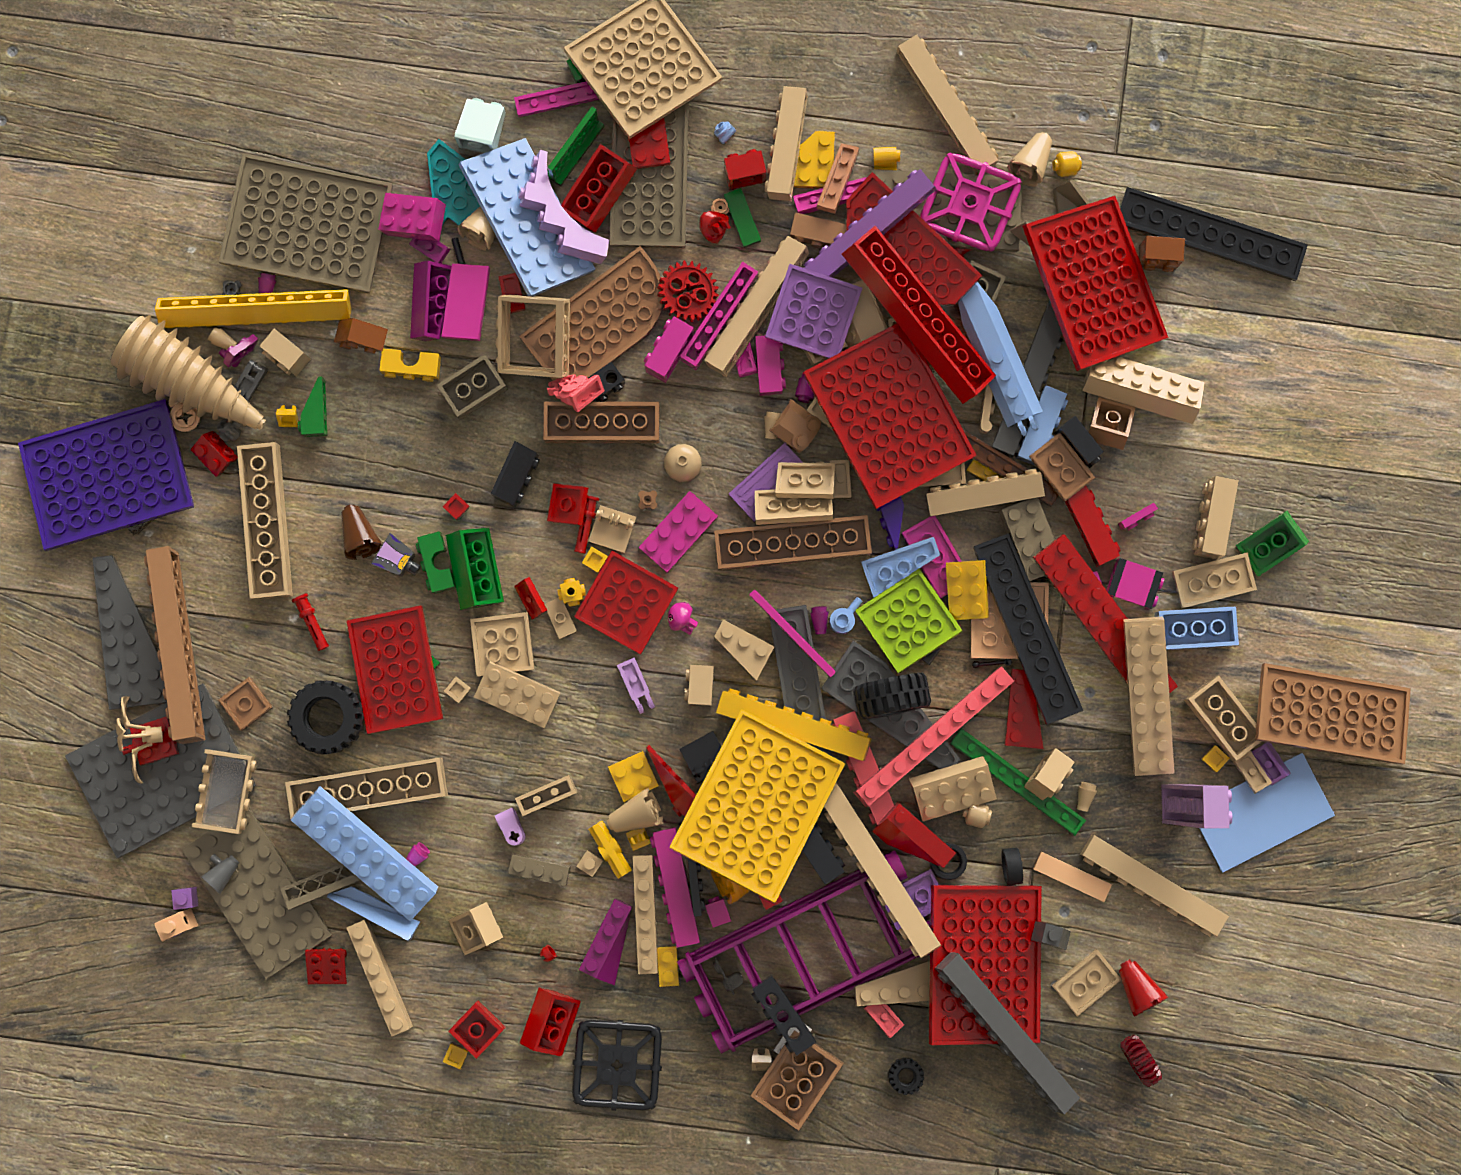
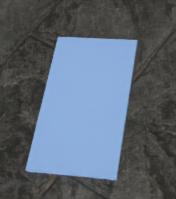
[1199,753,1335,873]

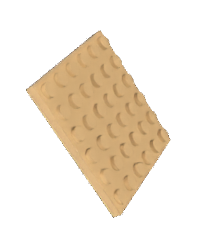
[564,0,722,139]

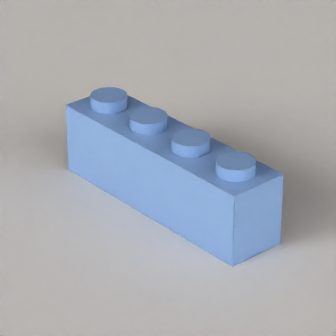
[1016,385,1068,466]

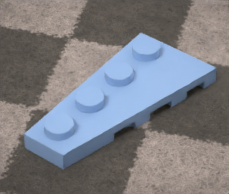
[861,537,940,598]

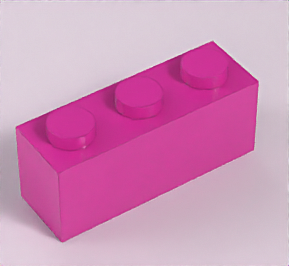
[755,336,786,396]

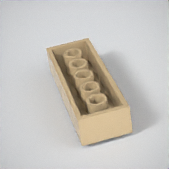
[1082,356,1204,424]

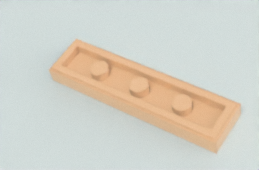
[1033,852,1112,902]

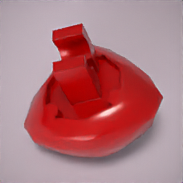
[699,211,731,244]

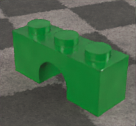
[415,531,456,594]

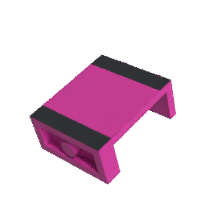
[1106,558,1164,610]

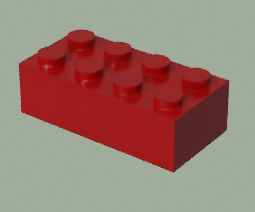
[561,144,637,233]

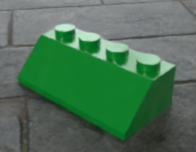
[445,528,504,610]

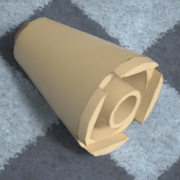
[1007,132,1052,187]
[457,207,495,251]
[607,788,663,833]

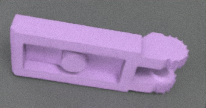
[617,657,655,714]

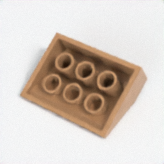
[751,1030,845,1131]

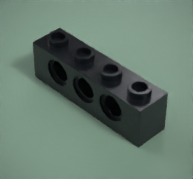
[751,974,816,1056]

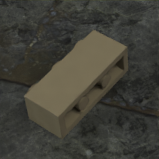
[508,854,571,886]

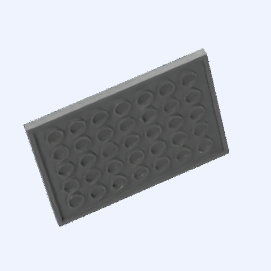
[65,683,256,859]

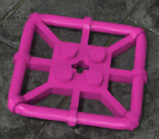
[920,152,1022,252]

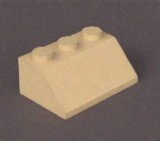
[845,280,887,348]

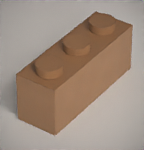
[790,213,847,248]

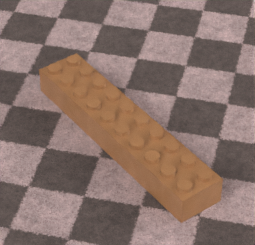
[144,546,206,744]

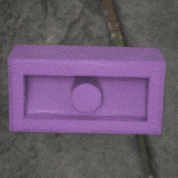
[1252,742,1291,786]

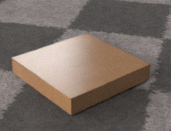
[218,677,273,731]

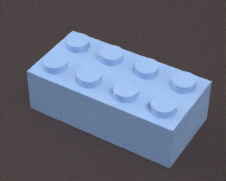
[1154,607,1239,650]

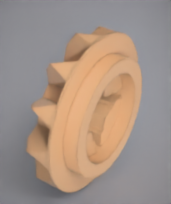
[170,402,200,432]

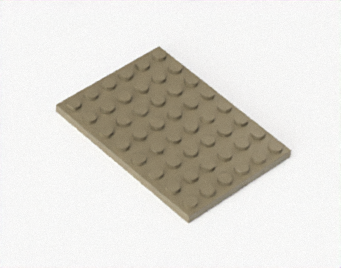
[219,153,393,294]

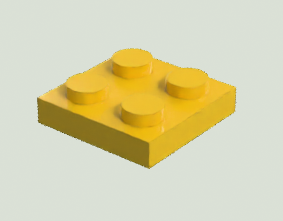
[608,751,659,802]

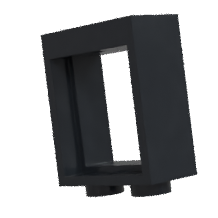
[1055,416,1104,468]

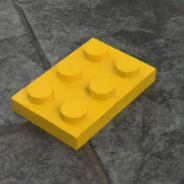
[946,560,989,620]

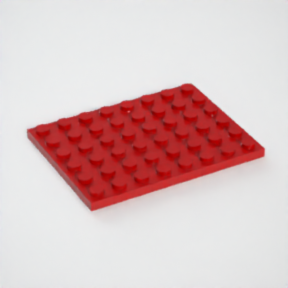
[1022,196,1169,371]
[803,324,977,509]
[929,885,1042,1045]

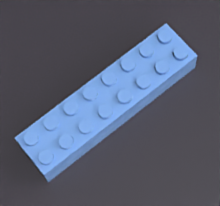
[291,786,438,921]

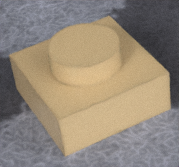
[444,676,472,704]
[576,850,604,877]

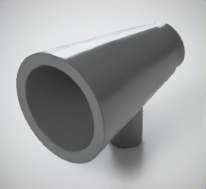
[201,854,240,894]

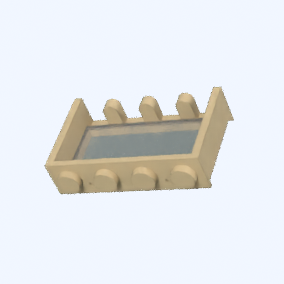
[192,749,257,834]

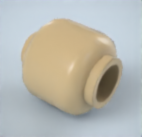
[962,803,992,828]

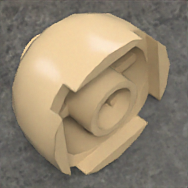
[664,444,702,482]

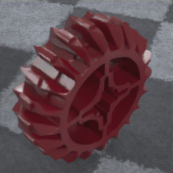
[1120,1034,1162,1087]

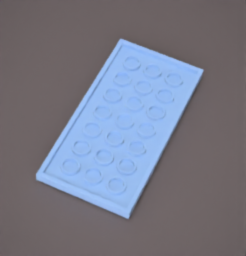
[459,138,595,296]

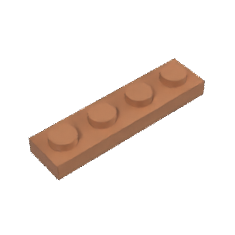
[817,143,859,214]

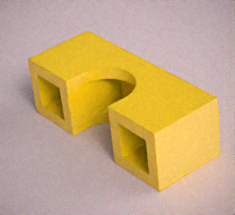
[379,348,441,382]

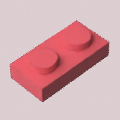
[863,1004,904,1038]

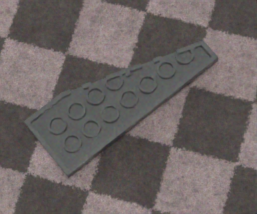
[92,555,167,710]
[821,641,960,769]

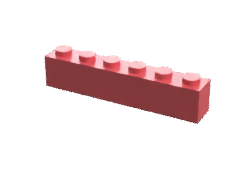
[832,711,894,826]

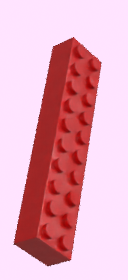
[841,226,996,404]

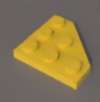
[794,131,835,189]

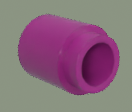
[795,374,814,403]

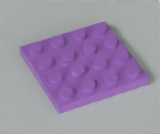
[765,264,862,358]

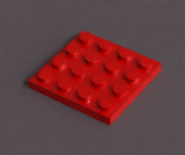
[574,551,679,655]

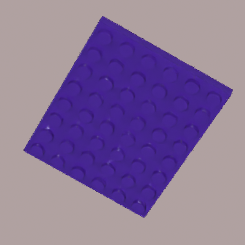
[18,399,194,551]

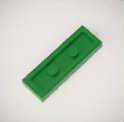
[724,188,761,248]

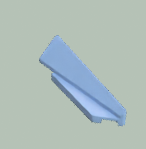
[327,886,420,941]

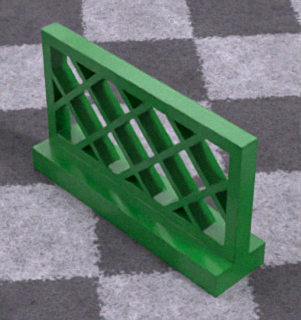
[547,106,605,186]

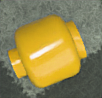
[1052,151,1082,177]

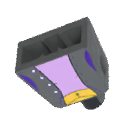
[371,533,421,577]

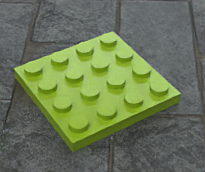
[855,569,962,674]

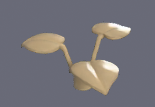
[116,696,163,784]

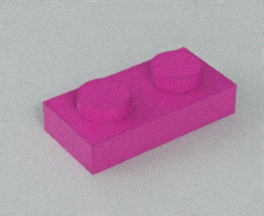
[1118,503,1158,531]

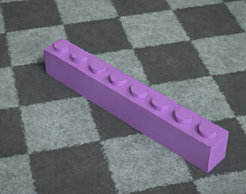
[804,169,937,278]

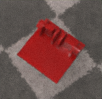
[305,948,347,984]

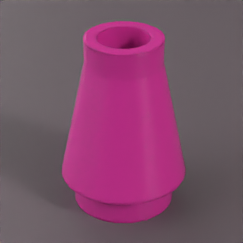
[406,842,430,867]

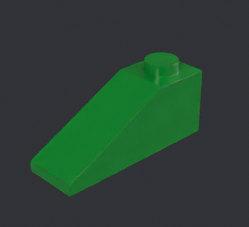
[298,376,328,437]

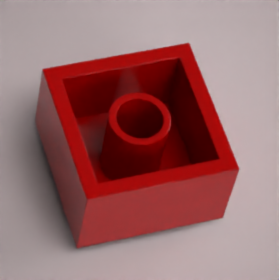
[724,149,766,190]
[448,1000,506,1059]

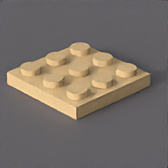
[470,612,535,677]

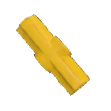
[588,820,632,879]

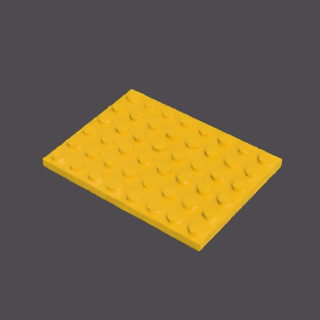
[669,709,845,904]

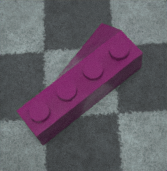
[410,260,452,342]
[579,898,633,985]

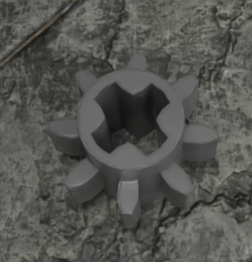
[217,419,241,442]

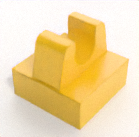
[276,405,299,427]
[626,828,651,851]

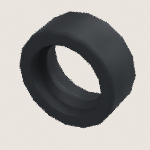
[930,843,967,880]
[1001,847,1023,886]

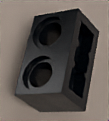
[588,361,625,402]

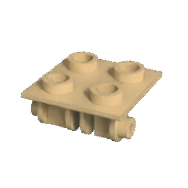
[588,505,636,553]

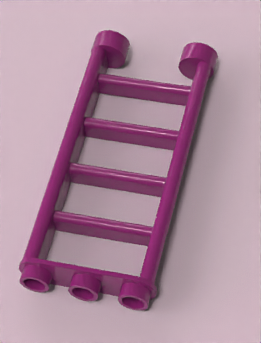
[677,850,930,1054]

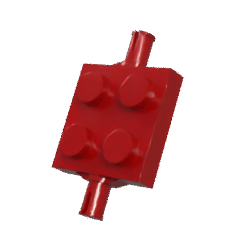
[122,717,179,766]

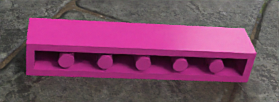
[680,261,758,370]
[650,827,700,948]

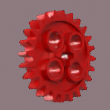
[657,260,719,322]

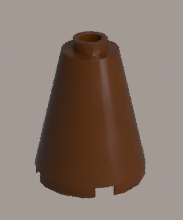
[341,504,382,560]

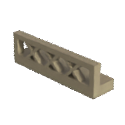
[280,863,361,910]

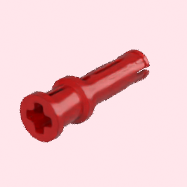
[574,495,600,554]
[291,593,329,651]

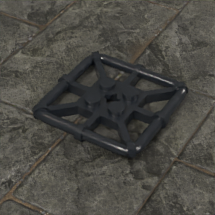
[572,1020,662,1111]

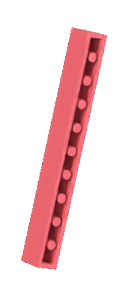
[853,667,1014,807]

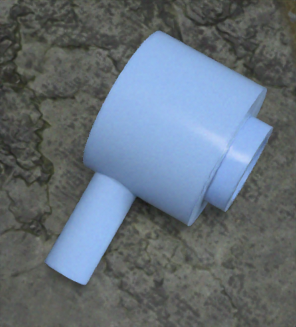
[829,597,863,634]

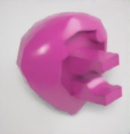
[668,602,698,635]

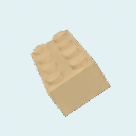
[1192,476,1239,560]
[1184,675,1262,761]
[909,756,997,822]

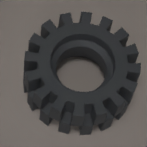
[888,1057,924,1095]

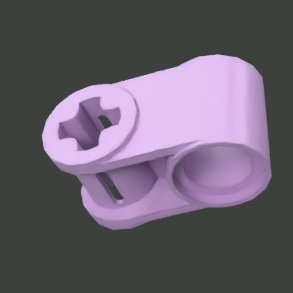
[495,807,525,845]

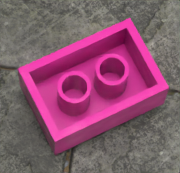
[378,193,446,241]
[644,316,694,383]

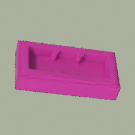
[736,342,758,378]

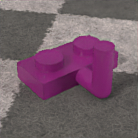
[218,334,258,368]

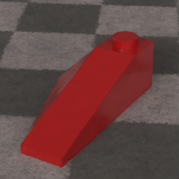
[646,745,696,817]
[872,802,956,868]

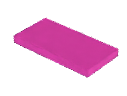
[442,263,490,341]
[901,516,962,599]

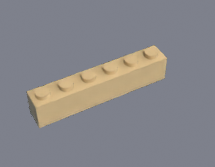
[765,86,808,201]
[926,469,1045,516]
[633,854,658,974]
[347,919,413,1036]

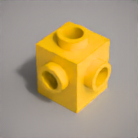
[557,578,586,607]

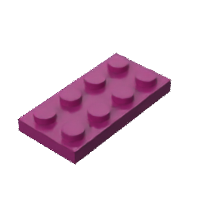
[639,491,718,573]

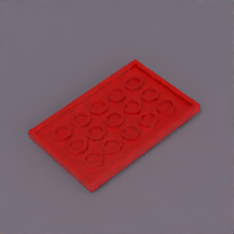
[347,605,443,734]

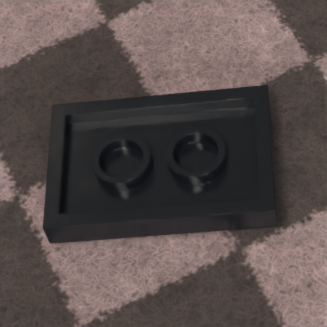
[688,858,705,917]

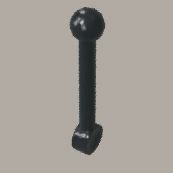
[972,659,1012,668]

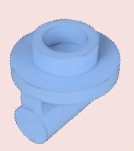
[714,122,736,144]

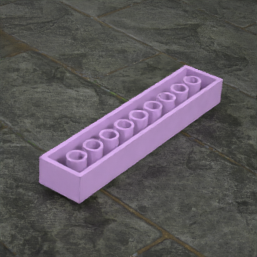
[1161,784,1232,829]

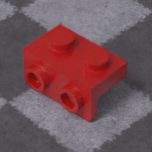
[190,431,238,477]

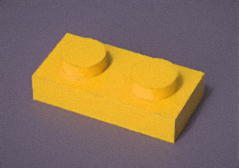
[657,946,679,987]

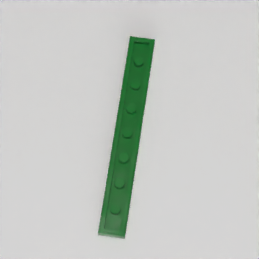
[950,728,1086,836]

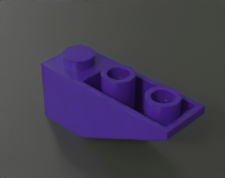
[876,496,904,550]

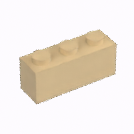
[515,775,578,816]

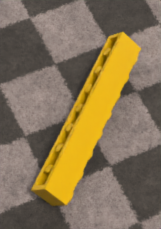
[716,688,872,761]

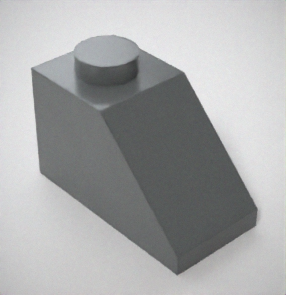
[1031,921,1071,950]

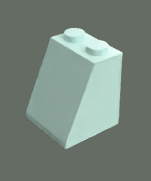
[454,98,506,153]

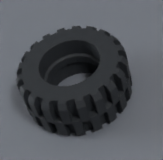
[853,673,931,720]
[287,680,364,754]

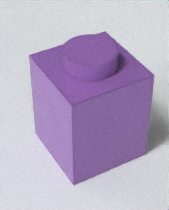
[171,887,198,910]

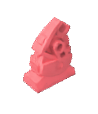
[547,374,605,412]

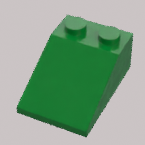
[1236,510,1309,576]

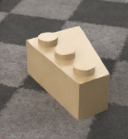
[714,620,774,681]

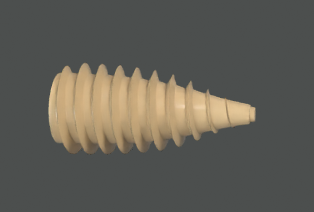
[111,314,266,430]

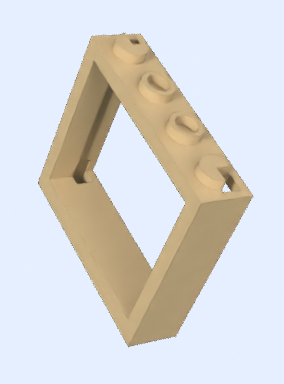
[496,295,570,378]

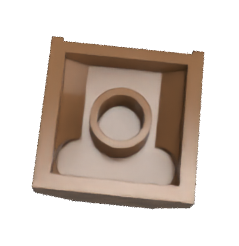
[769,399,821,453]

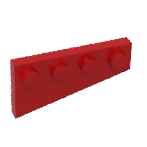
[1004,669,1044,749]

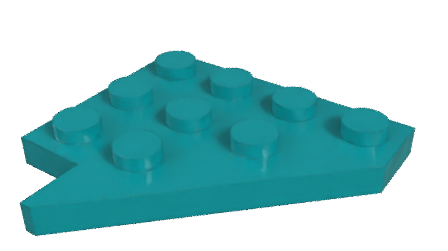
[427,139,480,226]

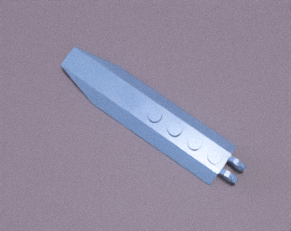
[958,282,1043,436]

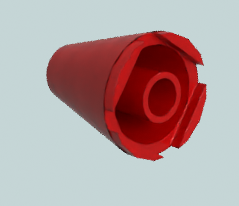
[1119,959,1168,1017]

